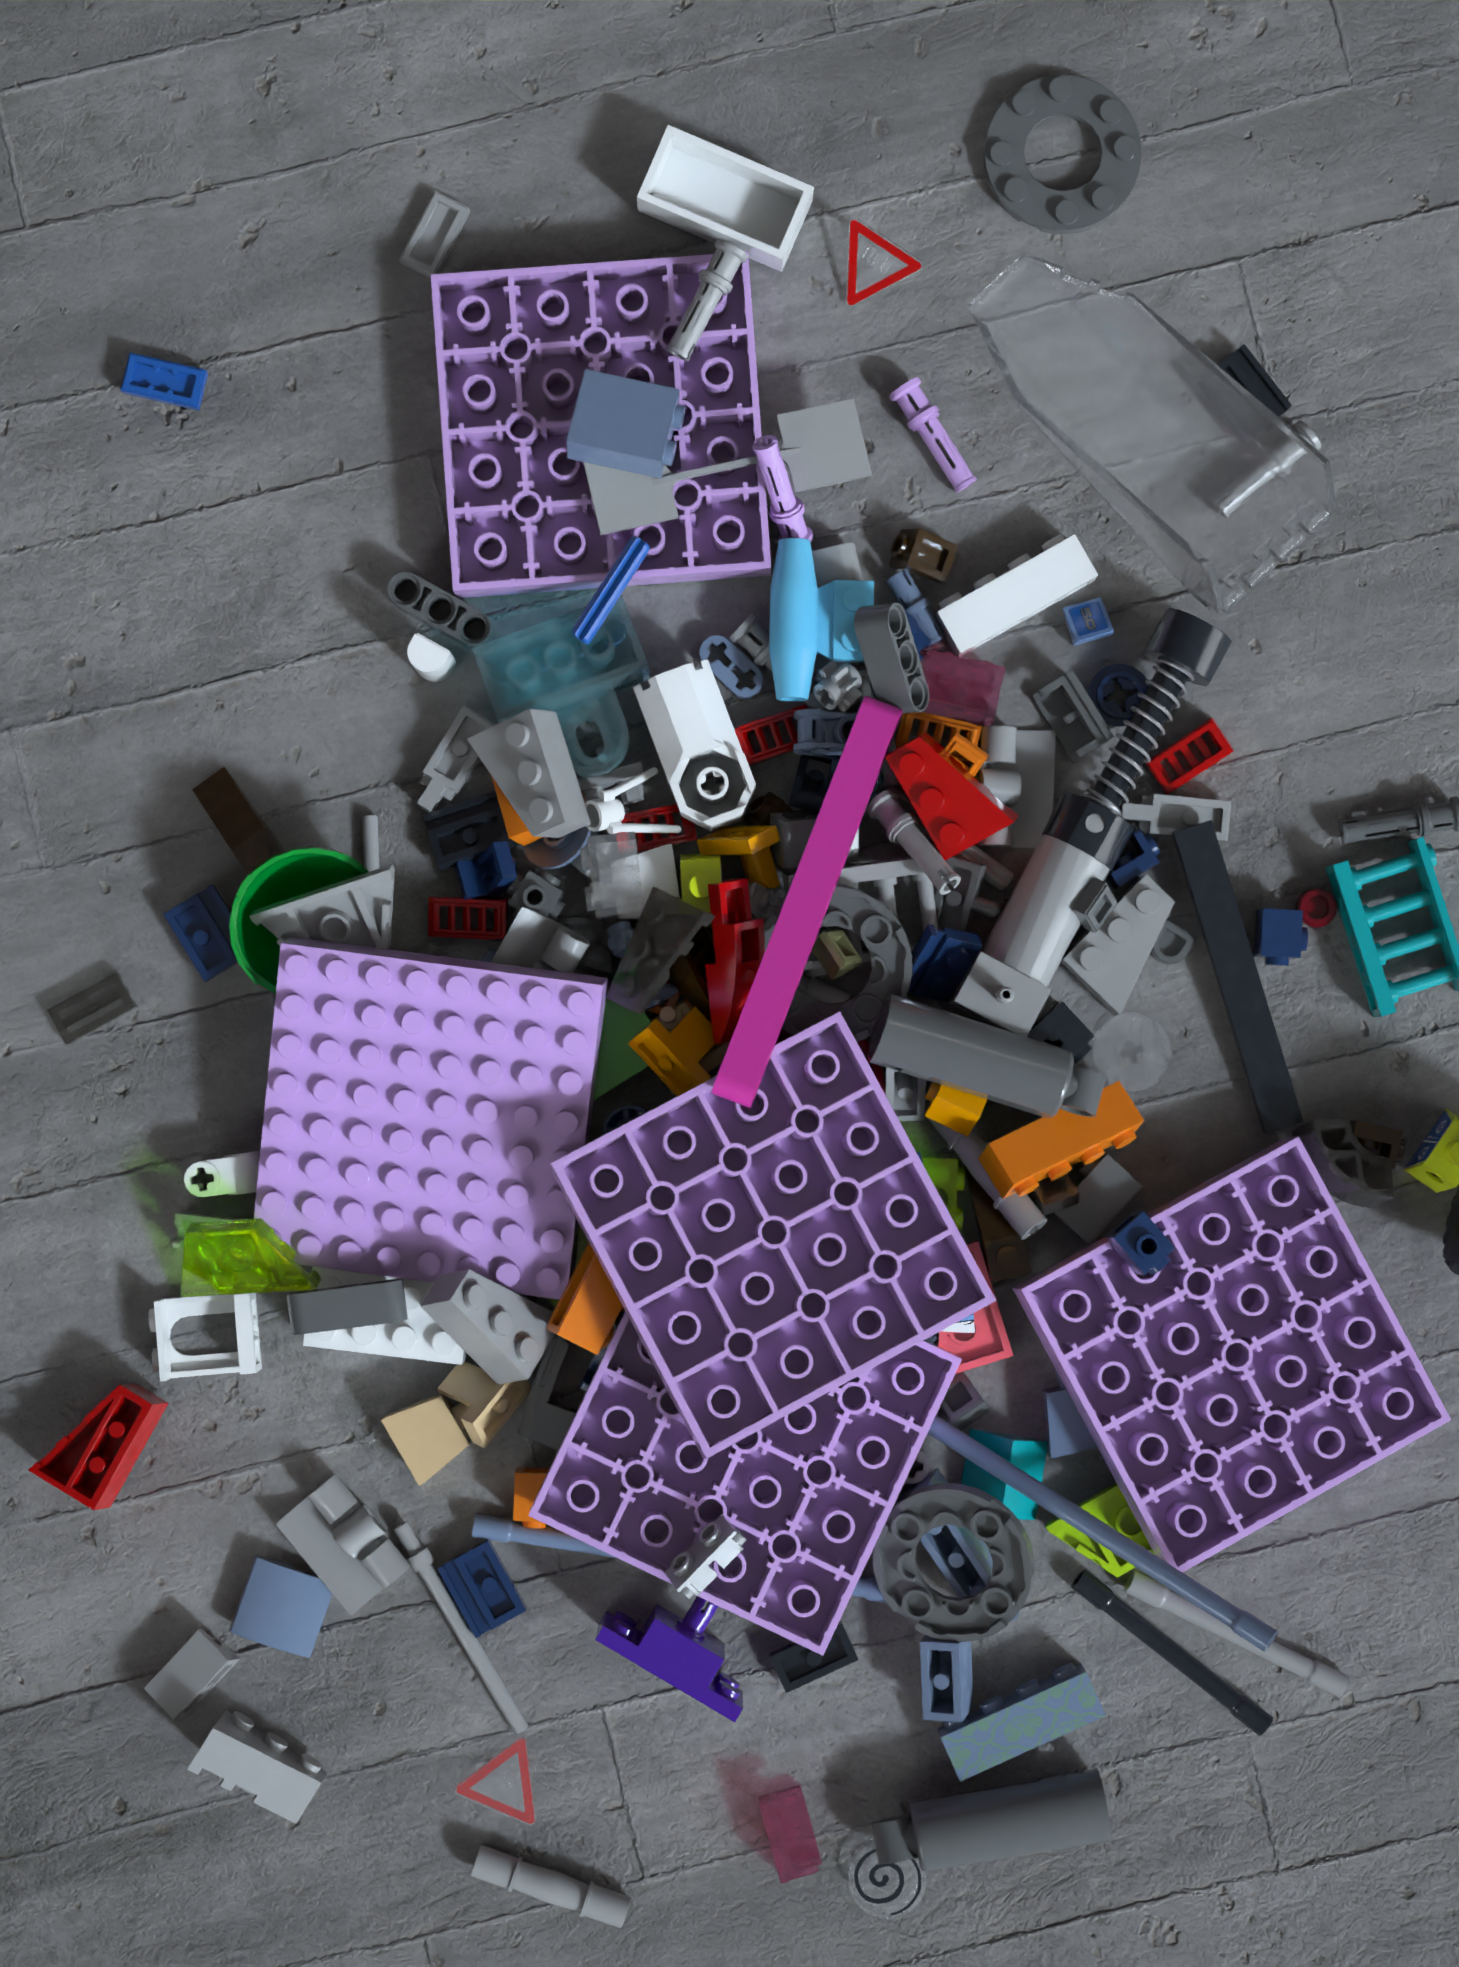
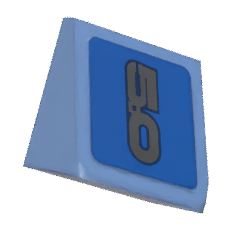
[1062,597,1114,646]

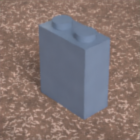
[566,369,685,479]

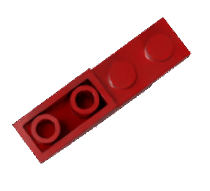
[705,878,765,1044]

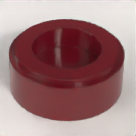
[1295,888,1337,928]

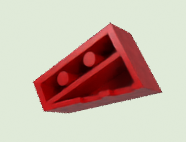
[885,732,1019,861]
[28,1383,168,1510]

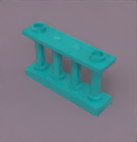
[1325,836,1459,1017]

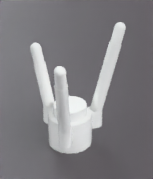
[585,767,681,834]

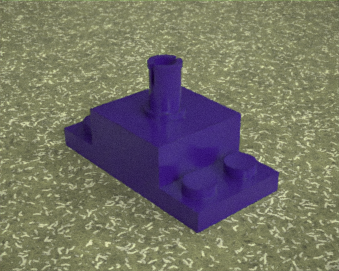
[595,1596,743,1722]

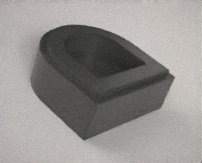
[1150,919,1197,965]

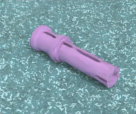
[889,377,977,493]
[752,435,813,542]

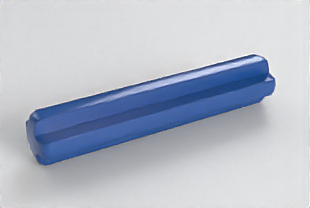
[571,536,650,644]

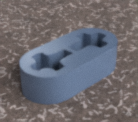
[699,635,763,700]

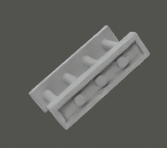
[782,853,943,977]

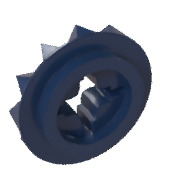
[1088,664,1149,727]

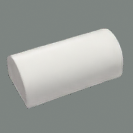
[407,633,457,682]

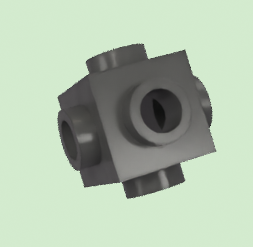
[507,869,566,921]

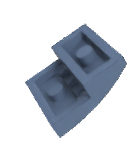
[229,1555,332,1658]

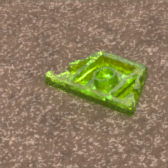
[180,1218,322,1297]

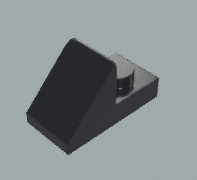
[788,755,841,814]

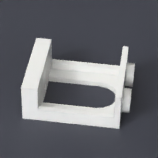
[149,1290,262,1382]

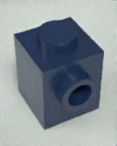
[1254,908,1308,966]
[1105,1211,1175,1275]

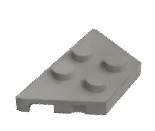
[250,864,395,950]

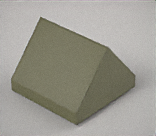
[812,930,862,981]

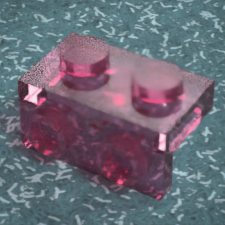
[922,651,1006,726]

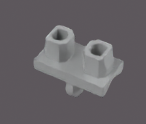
[577,746,644,805]

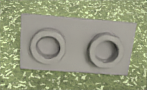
[664,1514,747,1599]

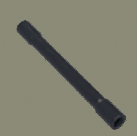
[1071,1569,1273,1736]

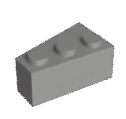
[467,709,591,838]
[1060,874,1175,1016]
[420,1269,555,1384]
[187,1710,327,1824]

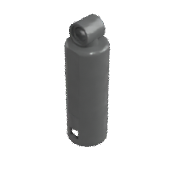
[868,993,1106,1118]
[872,1768,1112,1871]

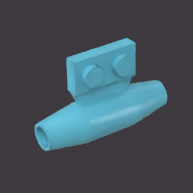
[769,538,874,702]

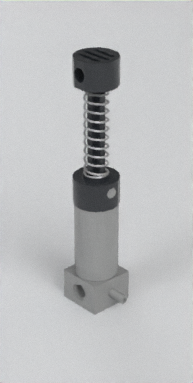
[948,608,1232,1037]

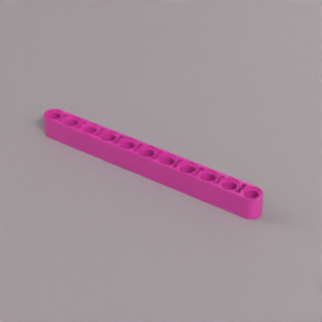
[711,695,903,1108]

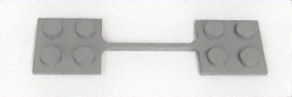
[583,398,872,535]

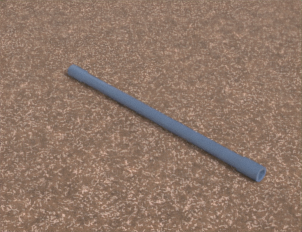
[928,1415,1278,1652]
[472,1513,887,1603]

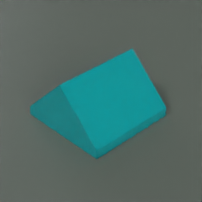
[961,1428,1047,1520]

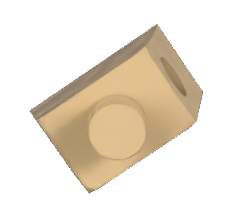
[381,1394,472,1486]

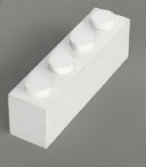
[935,534,1098,658]

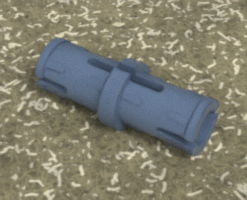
[886,569,947,649]

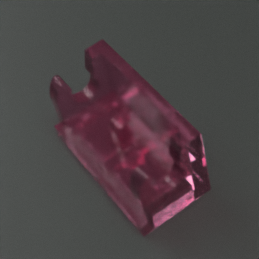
[759,1785,822,1884]

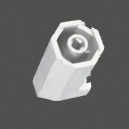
[633,659,756,832]

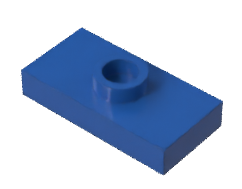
[120,352,208,411]

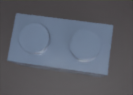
[920,1635,974,1722]

